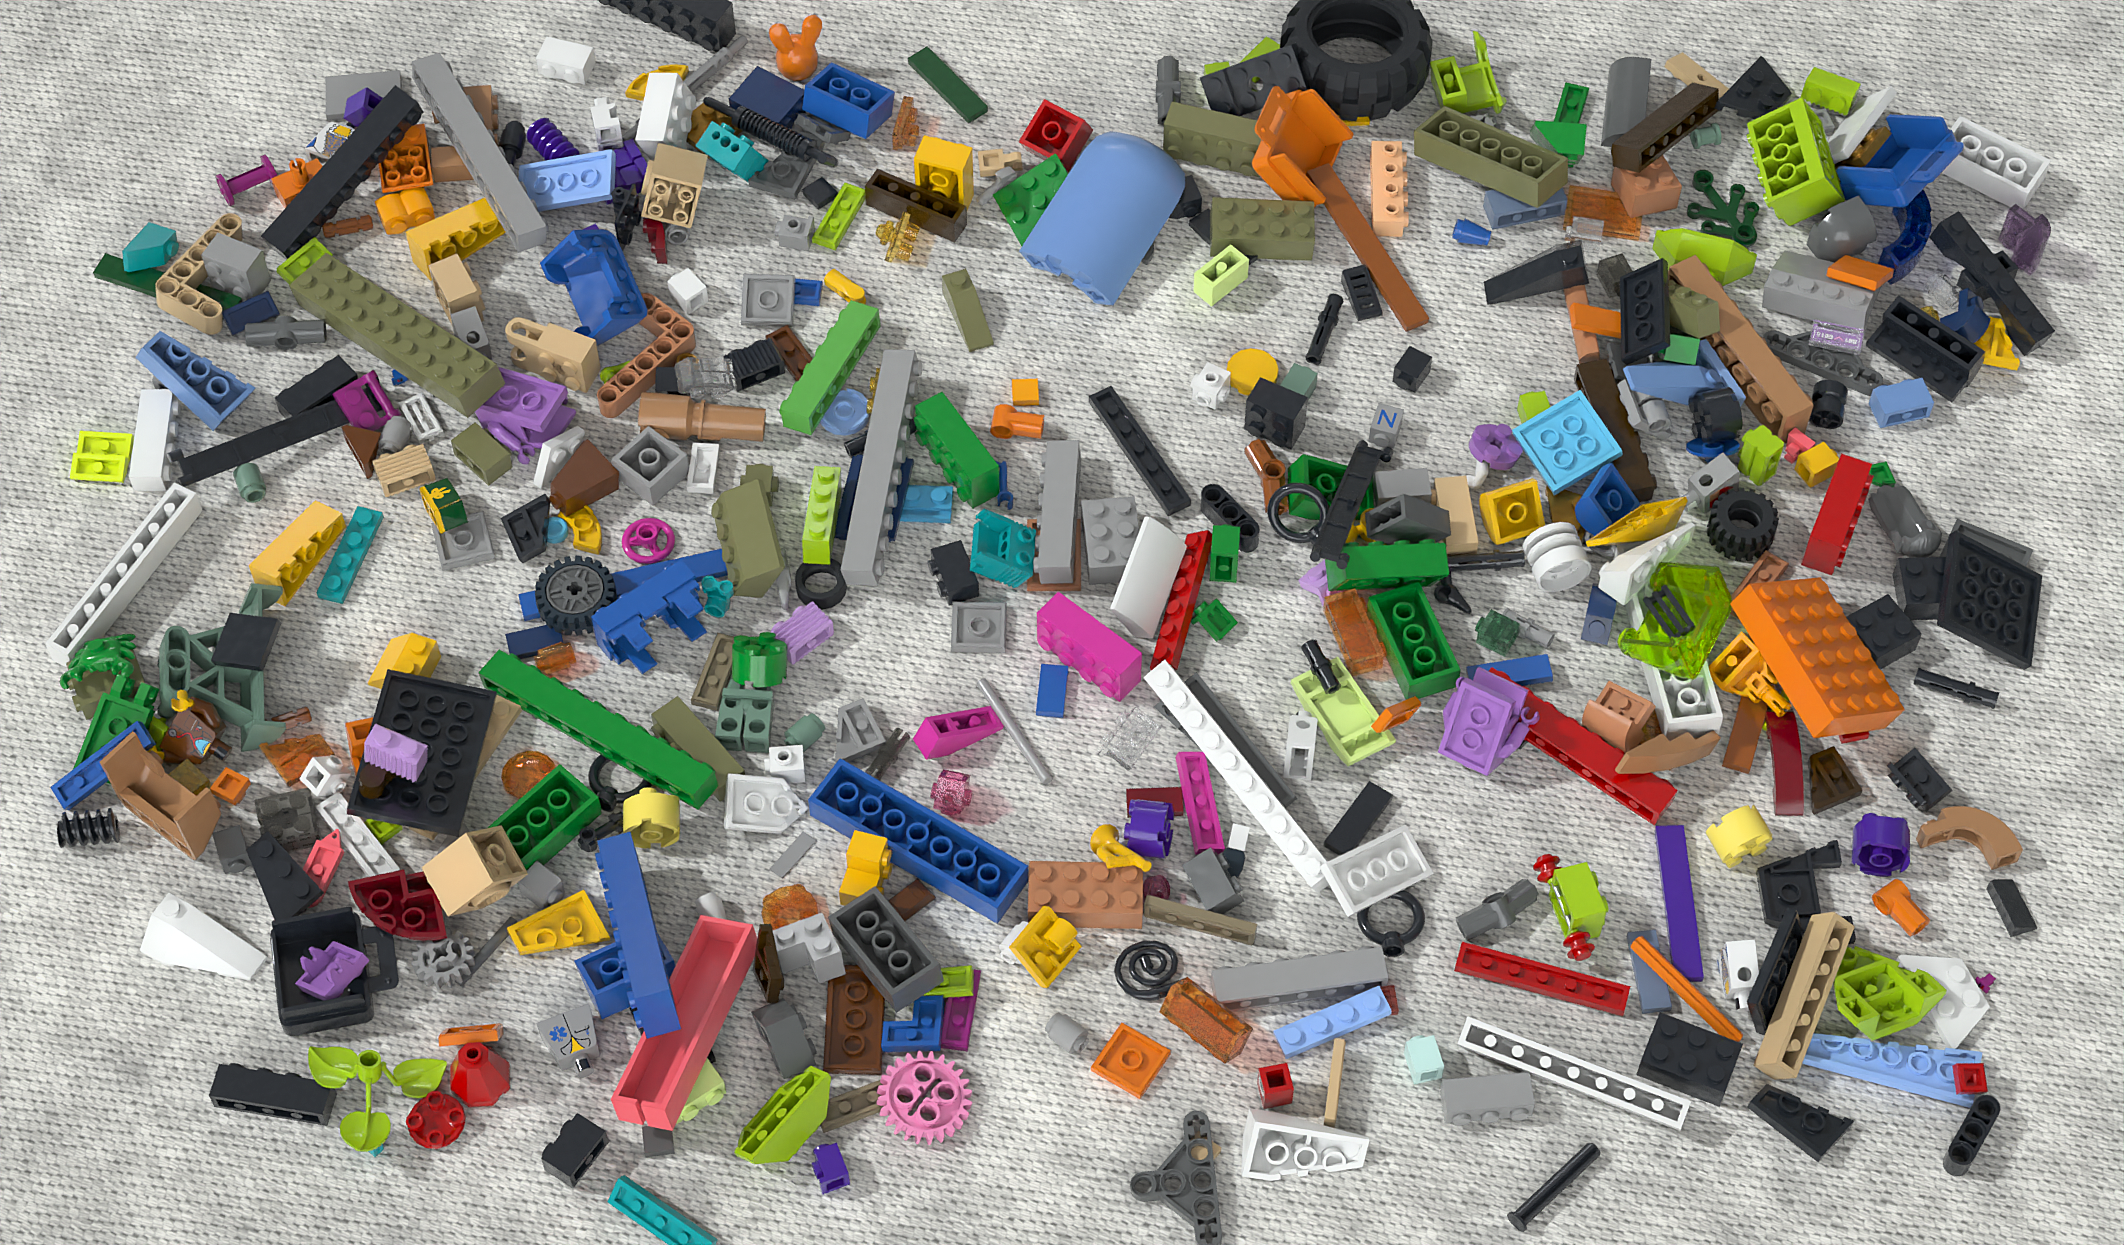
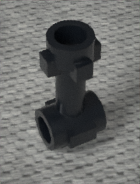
[577,811,623,852]

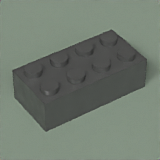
[828,886,944,1013]

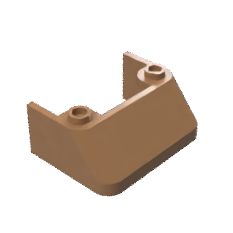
[100,731,221,860]

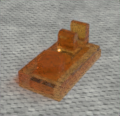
[892,96,919,150]

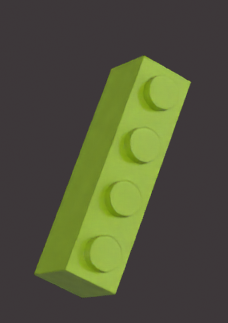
[802,466,842,565]

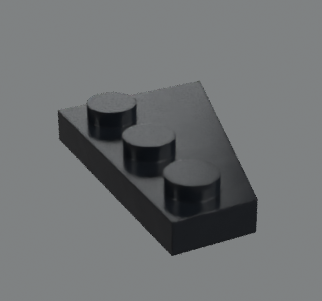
[246,831,324,920]
[1747,1084,1854,1162]

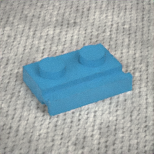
[900,485,953,523]

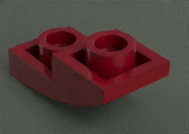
[643,218,668,264]

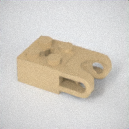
[505,317,601,393]

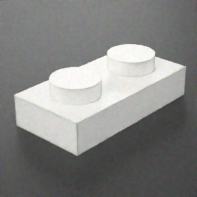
[686,443,720,494]

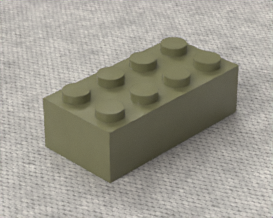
[1163,102,1261,177]
[1210,197,1315,260]

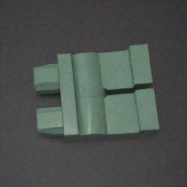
[715,679,774,753]

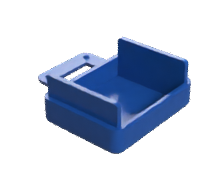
[1836,114,1964,208]

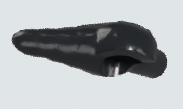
[1434,571,1472,614]

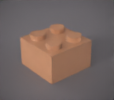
[1611,155,1682,218]

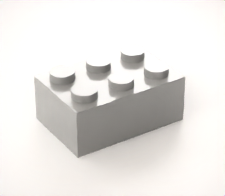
[1081,496,1139,585]

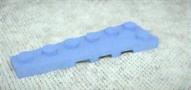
[1802,1033,1983,1108]

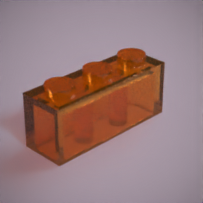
[1323,588,1386,677]
[1159,977,1253,1064]

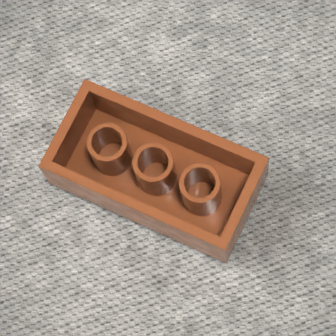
[1028,861,1143,929]

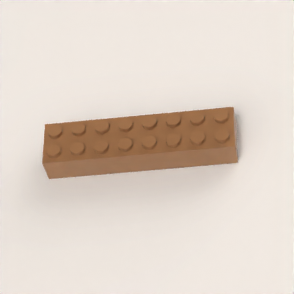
[1668,255,1813,444]

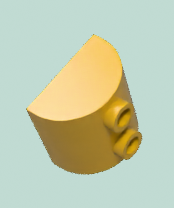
[1479,478,1545,545]

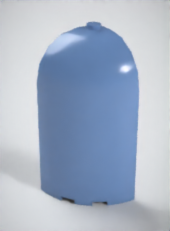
[1019,131,1185,305]

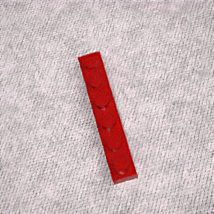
[1150,530,1212,670]
[1454,941,1631,1016]

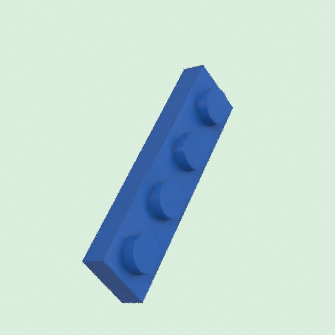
[50,721,156,811]

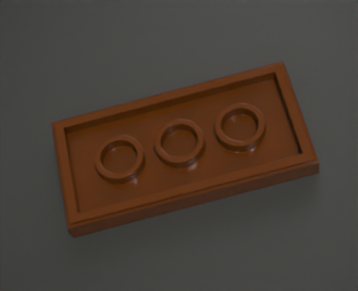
[823,965,885,1075]

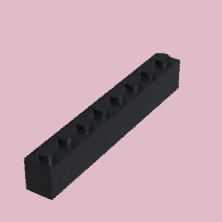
[261,85,424,260]

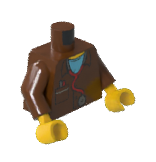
[147,690,232,765]

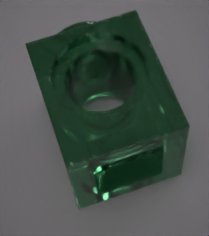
[1475,609,1520,657]

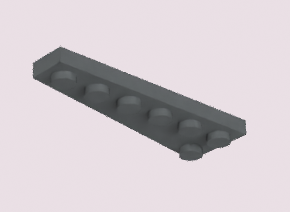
[1154,672,1298,808]

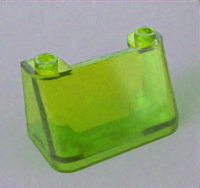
[1617,562,1732,680]

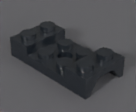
[1200,43,1311,117]

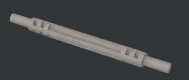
[622,35,748,142]

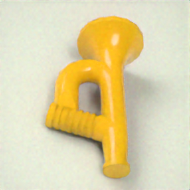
[1090,824,1152,872]

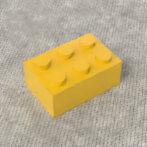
[914,135,974,210]

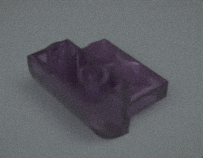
[1998,204,2051,275]

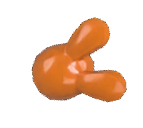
[769,15,822,81]

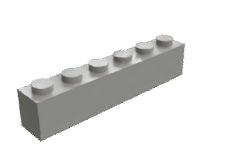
[1034,440,1081,584]
[1211,946,1389,1014]

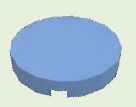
[820,388,871,436]

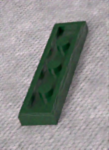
[908,46,988,124]

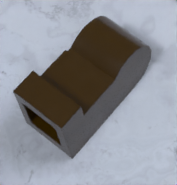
[359,762,405,799]

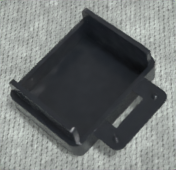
[270,907,399,1036]

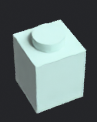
[1404,1035,1444,1084]

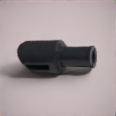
[498,121,526,167]

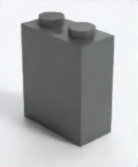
[1365,494,1451,545]

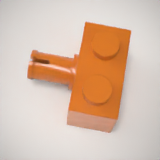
[271,158,323,208]

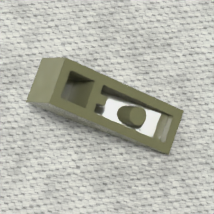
[942,268,994,352]

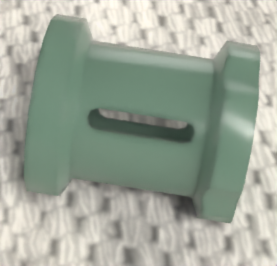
[1690,122,1722,149]

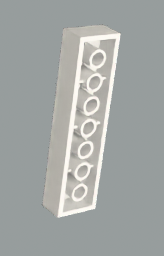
[1614,540,1723,741]

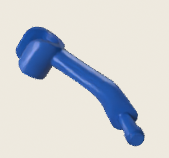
[996,461,1013,510]

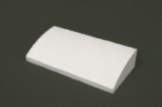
[1110,516,1187,638]

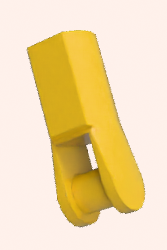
[824,268,866,304]

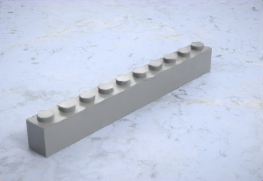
[412,53,549,252]
[841,349,922,586]

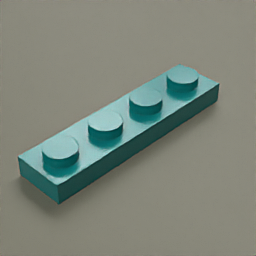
[316,506,384,604]
[607,1175,718,1245]

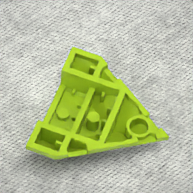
[1833,946,1947,1041]

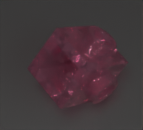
[930,769,973,816]

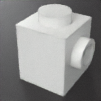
[667,268,708,315]
[764,745,806,783]

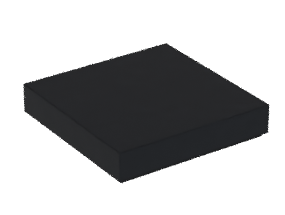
[211,613,282,671]

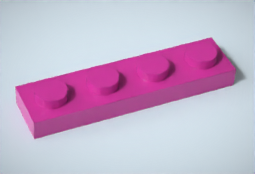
[1175,752,1225,855]

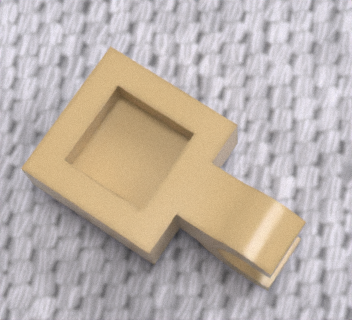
[978,148,1023,177]

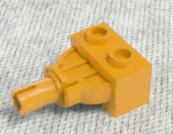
[1708,631,1791,717]

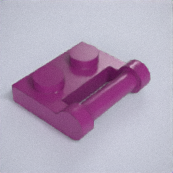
[332,370,402,431]

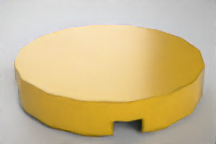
[1227,348,1279,395]

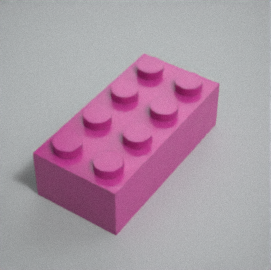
[1037,591,1142,702]

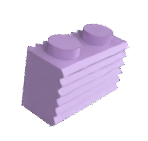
[771,602,834,665]
[364,724,428,782]

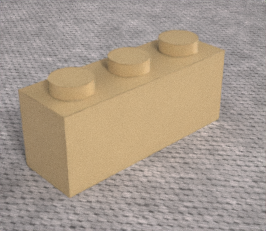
[1430,476,1479,556]

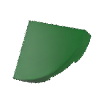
[1869,461,1896,487]

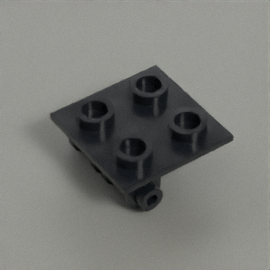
[611,184,642,251]

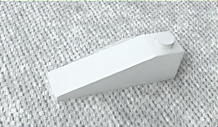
[1598,522,1695,605]
[140,893,268,981]

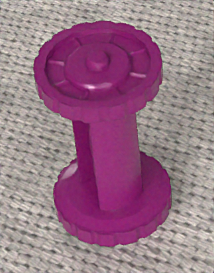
[215,154,277,206]

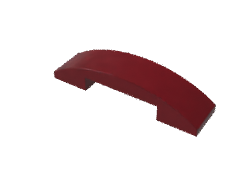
[1765,711,1804,816]

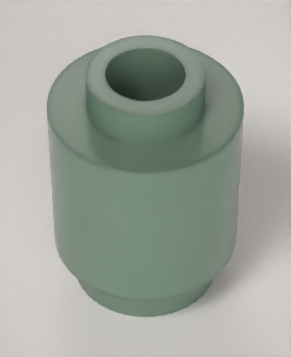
[233,462,266,503]
[784,713,826,753]

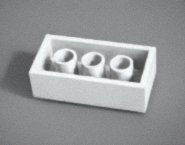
[1942,116,2051,212]

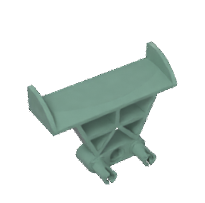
[157,583,286,752]

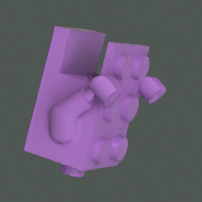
[475,367,576,464]
[1438,667,1540,776]

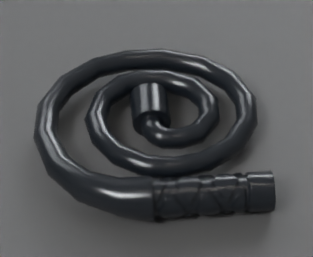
[1114,941,1191,1001]

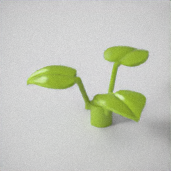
[308,1046,447,1152]

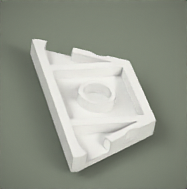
[1896,955,1990,1049]

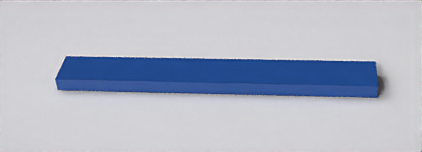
[518,549,728,621]

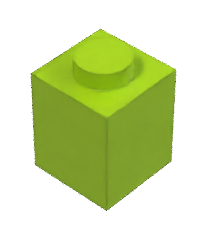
[1517,391,1550,424]

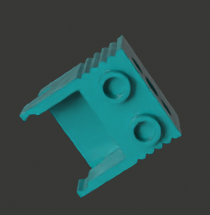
[696,121,769,183]
[970,508,1036,588]

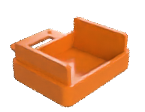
[1252,86,1354,208]

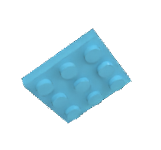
[1512,390,1623,495]

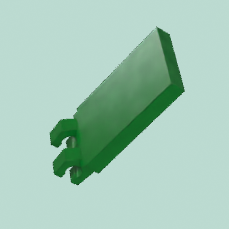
[73,674,159,784]

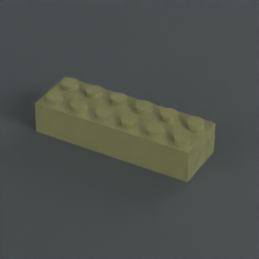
[1414,106,1568,208]

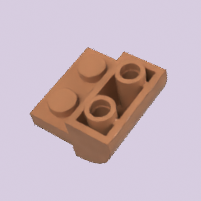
[1582,681,1656,753]

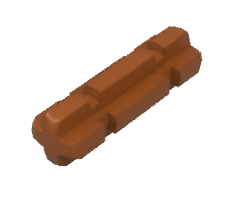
[322,215,373,238]
[265,706,312,730]

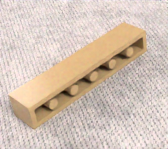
[1753,912,1855,1080]

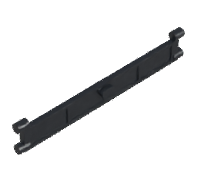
[167,377,383,487]
[1310,440,1393,569]

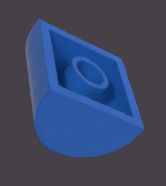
[1575,463,1640,536]

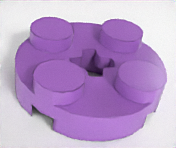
[1468,423,1523,470]

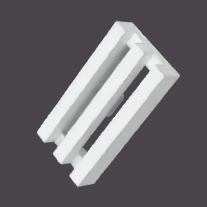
[398,393,444,444]

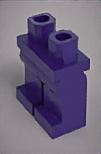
[605,139,648,205]

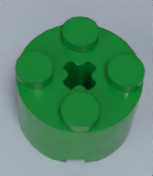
[732,632,788,687]

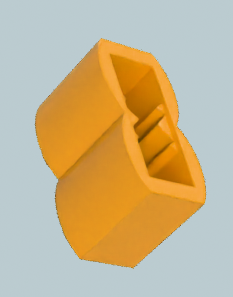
[375,187,435,235]

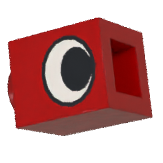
[1257,1063,1294,1109]

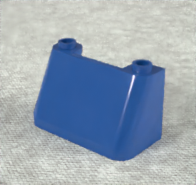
[540,229,648,347]

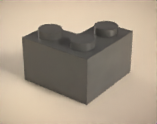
[751,998,817,1079]

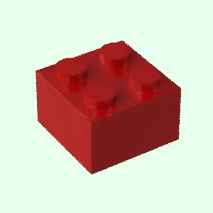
[1018,99,1093,172]

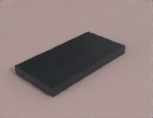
[1620,258,1670,365]
[1747,908,1804,1035]

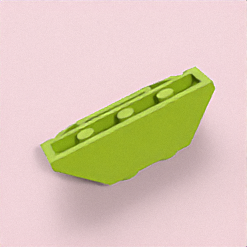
[1652,228,1757,286]
[734,1066,831,1164]

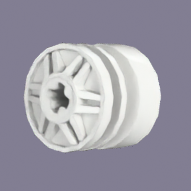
[1522,522,1592,592]

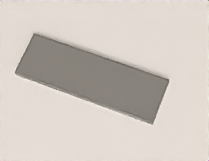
[769,831,816,879]

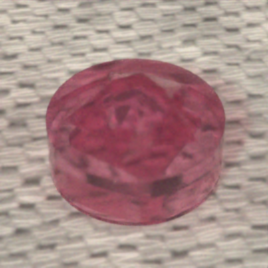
[1143,875,1170,900]

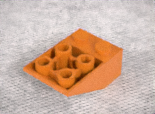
[378,123,433,193]

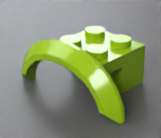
[1430,31,1507,114]

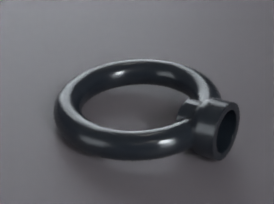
[1267,482,1330,546]
[588,754,653,812]
[1357,890,1425,957]

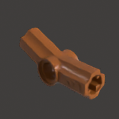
[1244,439,1288,515]

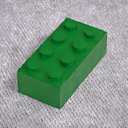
[914,392,1000,509]
[1325,539,1449,591]
[1366,582,1461,700]
[488,764,602,884]

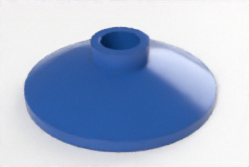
[1686,438,1740,463]

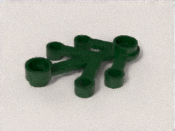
[1686,169,1759,247]

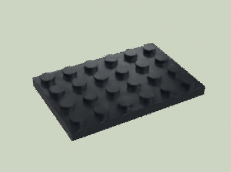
[347,669,497,837]

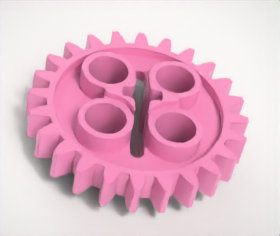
[877,1051,972,1145]

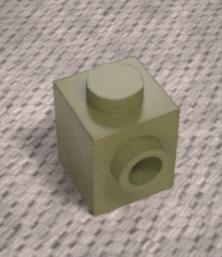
[740,464,779,506]

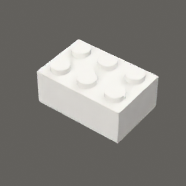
[635,73,696,160]

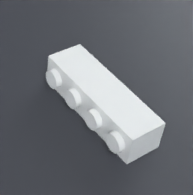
[129,389,181,491]

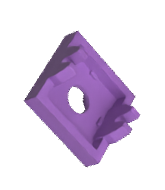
[295,941,370,1000]

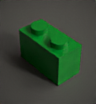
[1658,333,1700,365]
[1209,524,1240,583]

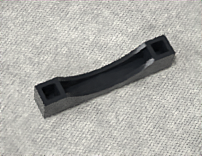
[1929,211,2055,356]

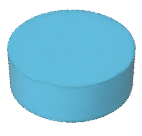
[547,517,569,544]

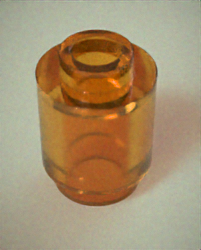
[534,642,576,675]

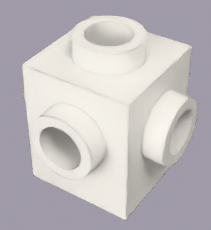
[1190,362,1231,410]
[299,755,351,797]

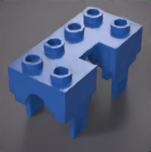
[591,559,707,674]

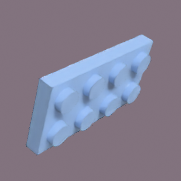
[519,149,616,212]

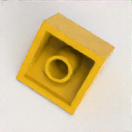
[368,633,441,689]

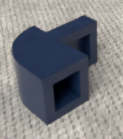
[1940,288,1991,344]
[1581,583,1617,645]

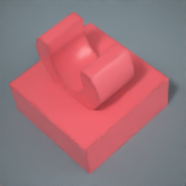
[1784,427,1816,464]

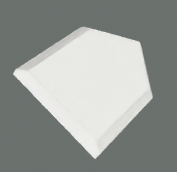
[724,773,809,834]

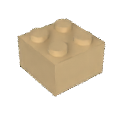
[428,254,486,327]

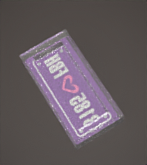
[1808,319,1865,356]

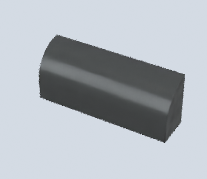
[1601,57,1652,147]

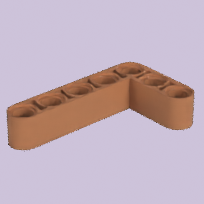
[597,293,696,418]

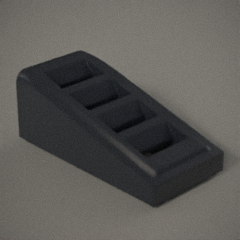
[1341,265,1383,321]

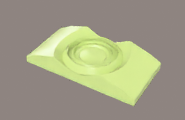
[1291,657,1396,766]

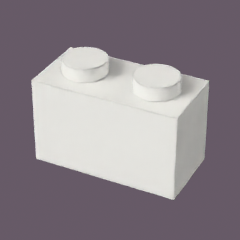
[536,36,595,85]

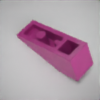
[913,706,1004,760]

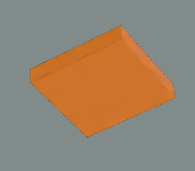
[1826,255,1894,291]
[1091,1022,1171,1099]
[438,1023,504,1047]

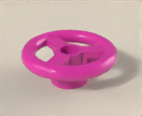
[622,518,675,564]

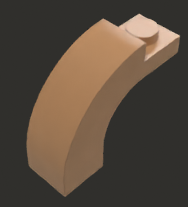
[1916,806,2023,870]

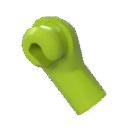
[600,361,630,384]

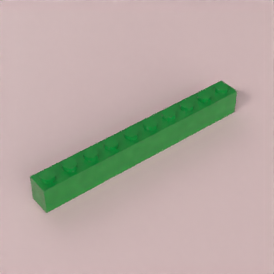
[478,649,719,810]

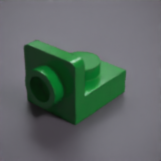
[1191,598,1238,642]

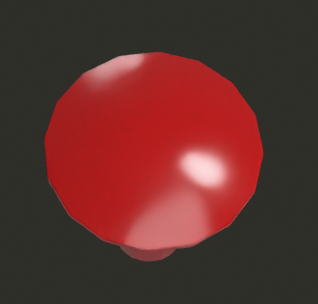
[406,1091,466,1149]

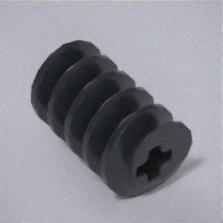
[57,808,120,848]

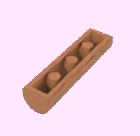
[1563,285,1600,364]

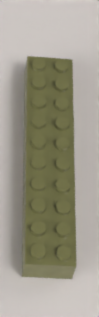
[289,253,506,418]

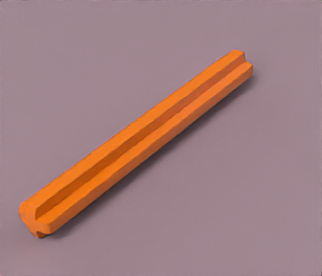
[1630,936,1743,1042]

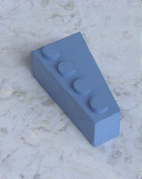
[135,331,255,431]

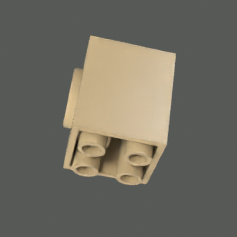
[641,143,708,228]
[421,825,528,917]

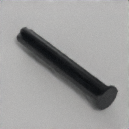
[1507,1143,1601,1232]

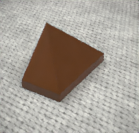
[341,425,381,479]

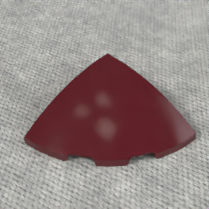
[348,869,447,941]

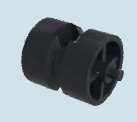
[1809,380,1848,429]

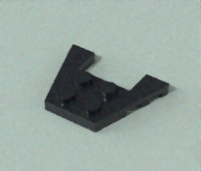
[1756,840,1856,944]

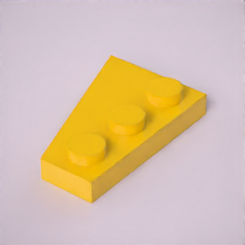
[507,890,610,955]

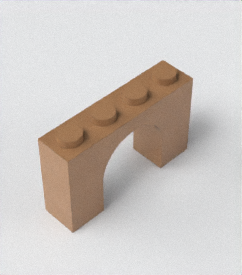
[431,85,499,183]

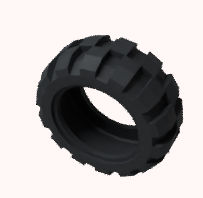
[1280,0,1433,122]

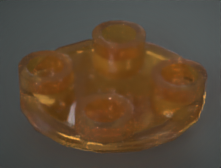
[501,751,556,799]
[761,884,818,930]

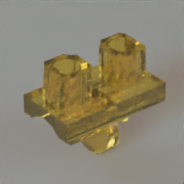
[875,212,920,263]

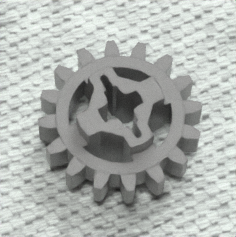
[412,928,475,989]

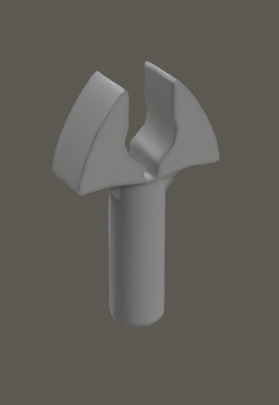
[976,166,1018,206]

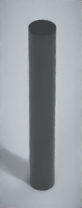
[454,917,517,987]

